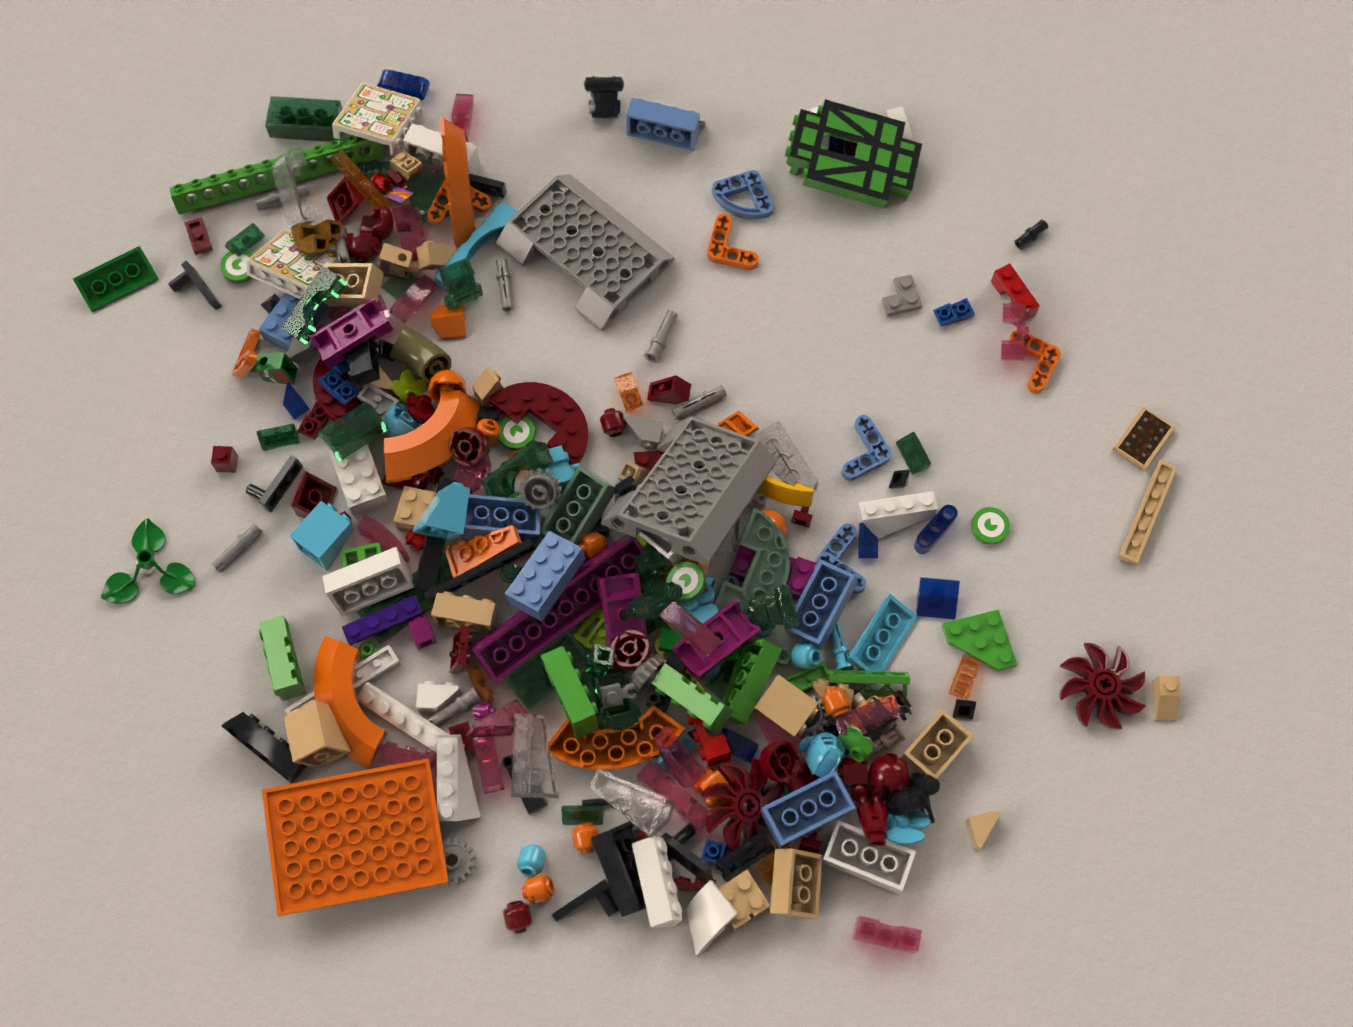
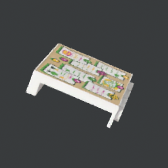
[332,82,422,155]
[247,229,347,304]

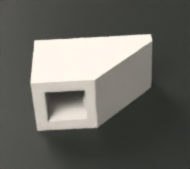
[416,681,461,713]

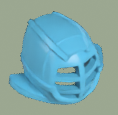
[798,732,846,777]

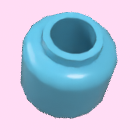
[791,643,821,669]
[517,844,546,877]

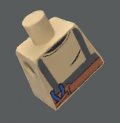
[379,243,422,280]

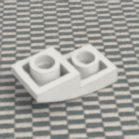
[885,107,913,140]

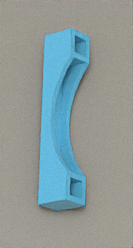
[435,201,518,297]

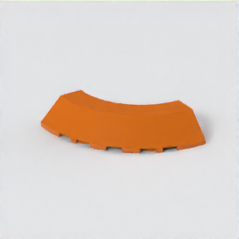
[440,118,476,248]
[384,390,480,483]
[313,636,387,769]
[543,705,686,770]

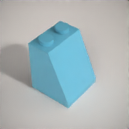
[413,482,470,540]
[290,501,354,571]

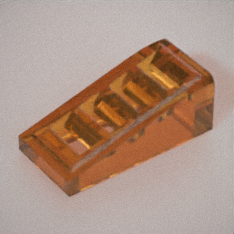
[949,655,981,700]

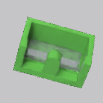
[340,543,383,568]

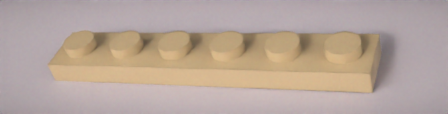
[1118,460,1177,566]

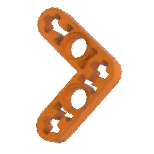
[427,179,491,225]
[707,214,759,270]
[232,328,261,379]
[1009,330,1061,394]

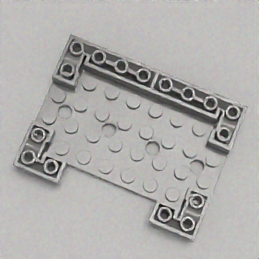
[496,174,675,330]
[601,416,776,566]

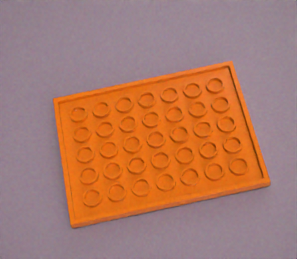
[262,758,449,917]

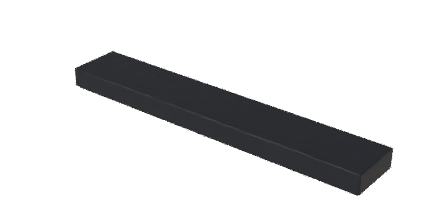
[413,476,459,592]
[424,539,537,602]

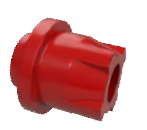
[370,173,392,192]
[405,529,425,551]

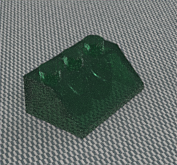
[317,401,387,462]

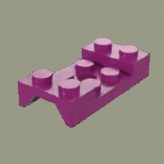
[309,297,394,369]
[729,545,816,600]
[596,573,648,658]
[672,599,761,681]

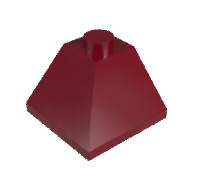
[326,176,368,224]

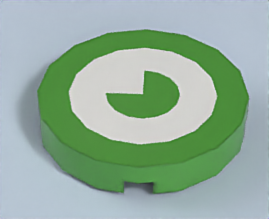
[220,249,253,283]
[499,416,536,451]
[971,507,1010,544]
[666,561,706,601]

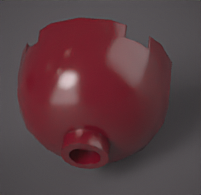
[346,233,383,263]
[448,427,488,466]
[610,630,652,671]
[759,741,800,783]
[868,753,909,791]

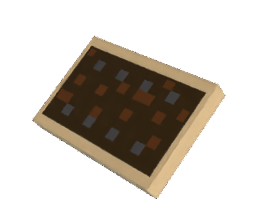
[1112,407,1175,470]

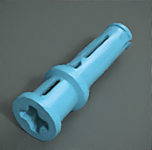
[830,621,854,670]

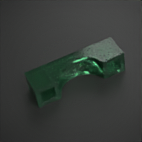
[281,266,347,345]
[481,440,554,498]

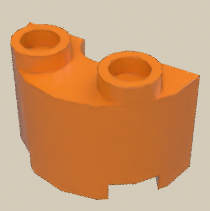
[691,766,730,809]

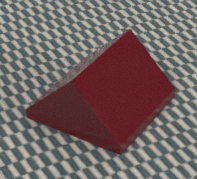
[291,471,337,518]

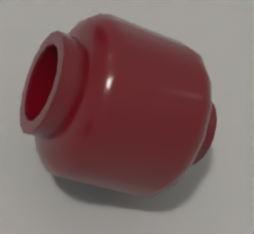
[600,408,626,437]
[503,900,532,934]

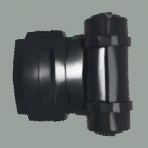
[584,76,624,119]
[886,772,940,824]

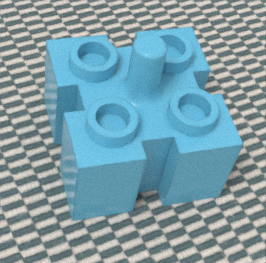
[536,445,580,494]

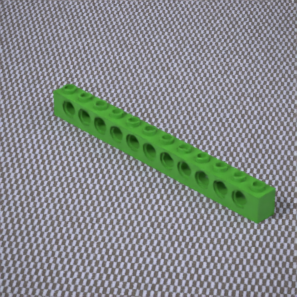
[170,135,386,215]

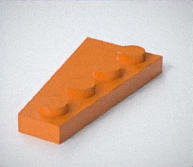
[444,525,522,578]

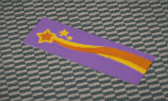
[380,185,413,203]

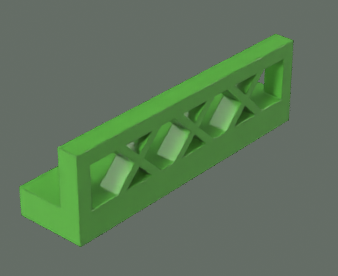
[827,670,910,696]

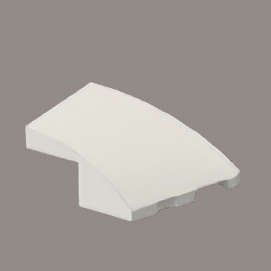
[686,880,738,956]

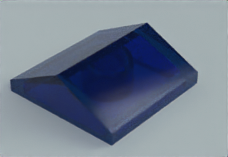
[916,577,960,620]

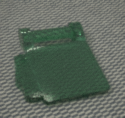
[406,170,450,224]

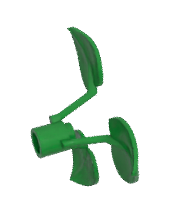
[101,518,195,604]

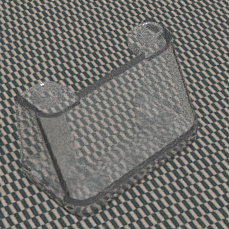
[271,147,324,229]

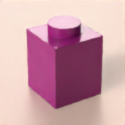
[408,616,437,650]

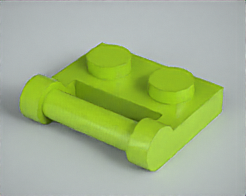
[570,608,606,656]

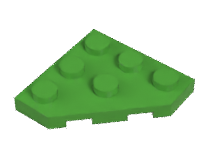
[941,609,1017,671]

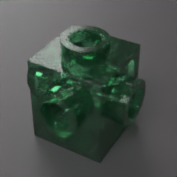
[634,548,666,582]
[583,644,614,677]

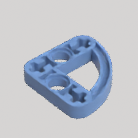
[712,170,773,219]

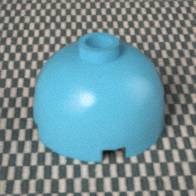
[384,403,422,438]

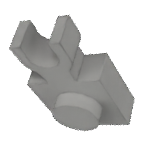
[599,683,637,709]

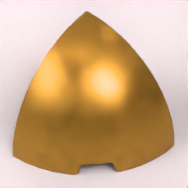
[291,219,342,253]

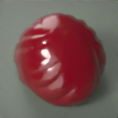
[360,206,394,241]

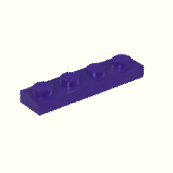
[342,595,424,646]

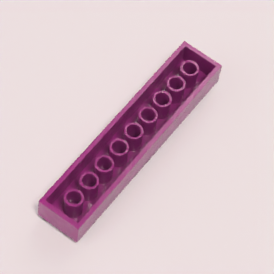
[469,534,655,683]

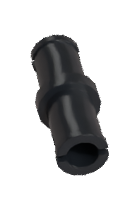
[1014,219,1048,250]

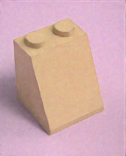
[754,674,819,737]
[284,700,351,768]

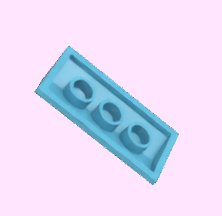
[848,593,918,671]

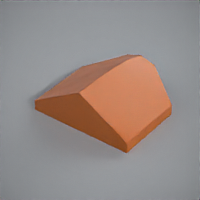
[430,303,467,340]
[718,411,759,436]

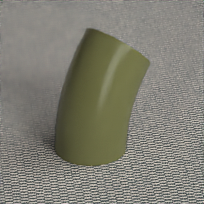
[389,325,452,383]

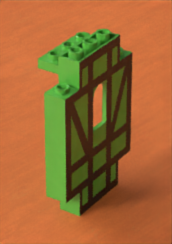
[785,99,922,208]

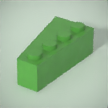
[259,615,306,701]
[722,639,782,725]
[541,646,599,739]
[651,663,733,731]

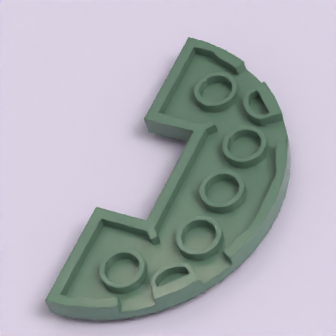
[713,508,790,619]

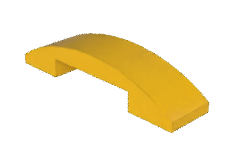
[757,476,815,507]

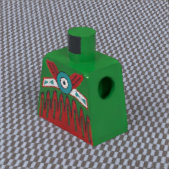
[250,352,298,385]

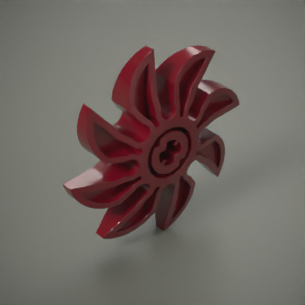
[1059,643,1146,730]
[701,758,784,851]

